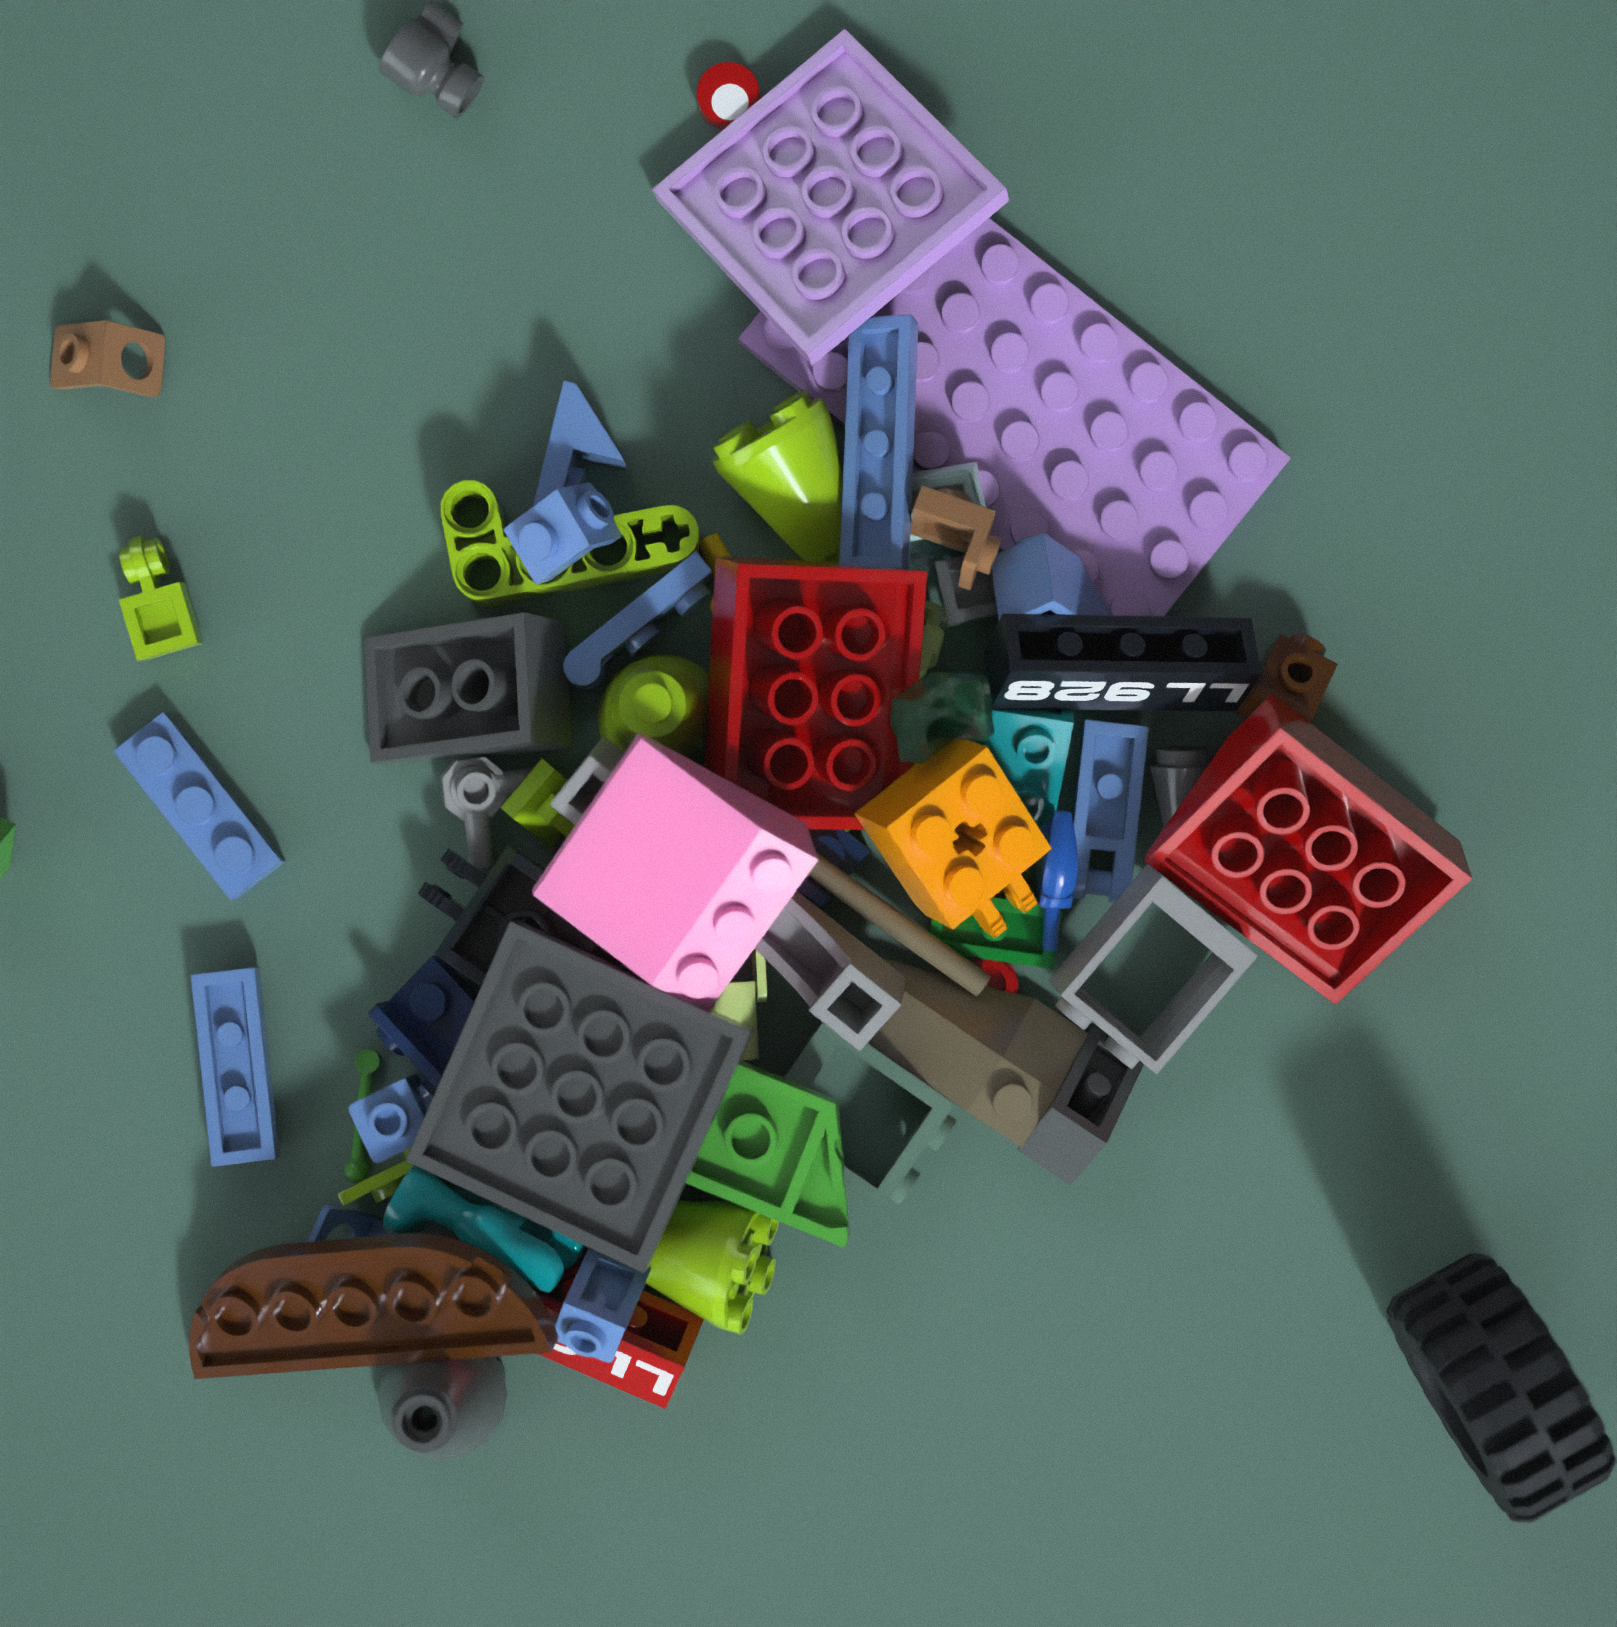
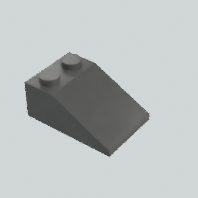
[364,612,573,764]

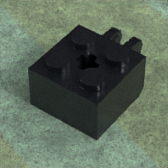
[418,846,601,987]

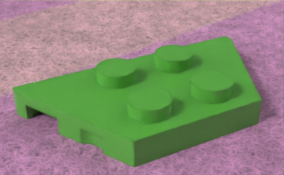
[686,1061,850,1248]

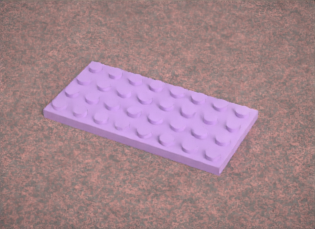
[738,218,1291,616]

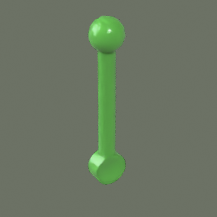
[343,1049,382,1182]

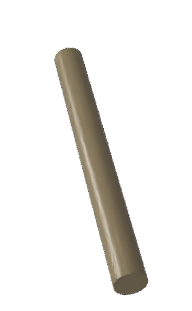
[807,851,991,996]

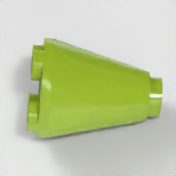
[711,389,844,564]
[646,1200,779,1335]

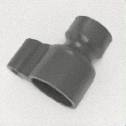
[379,1,484,119]

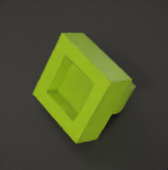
[501,759,576,848]

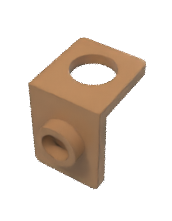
[50,320,166,397]

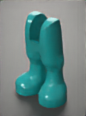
[383,1165,586,1292]

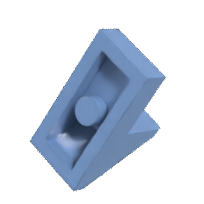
[533,381,627,506]

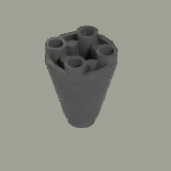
[378,1357,508,1461]

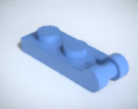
[563,552,714,691]
[1072,720,1149,903]

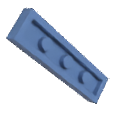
[840,315,918,569]

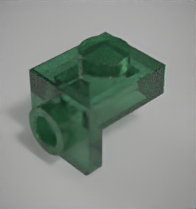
[891,671,995,763]

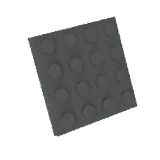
[406,919,754,1273]

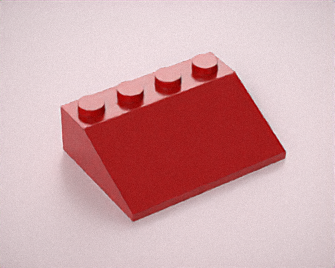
[704,556,927,830]
[1144,693,1473,1005]

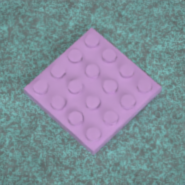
[652,29,1009,366]

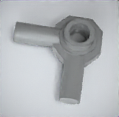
[440,755,534,868]

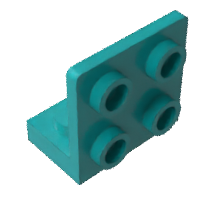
[938,669,1074,829]

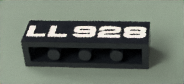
[984,614,1262,711]

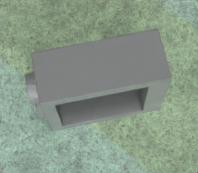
[1048,864,1258,1074]

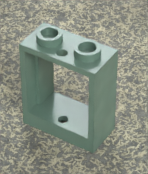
[783,1021,957,1211]

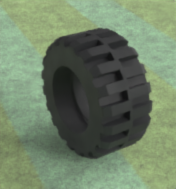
[1386,1253,1616,1523]

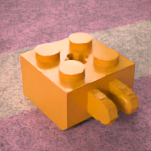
[854,735,1052,938]

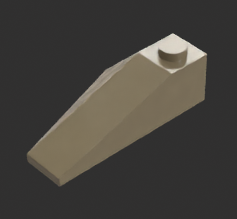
[868,957,1088,1148]

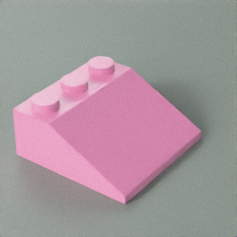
[532,732,818,1009]

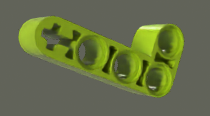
[440,480,701,607]

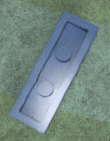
[113,712,286,901]
[191,967,280,1167]

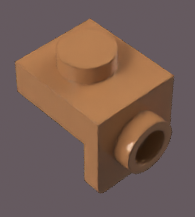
[910,486,1002,591]

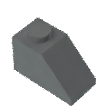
[1017,1026,1144,1185]

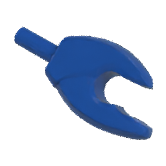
[1031,810,1078,951]

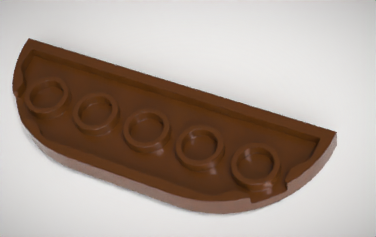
[189,1233,559,1379]

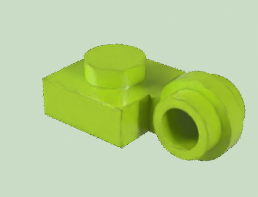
[119,535,204,661]

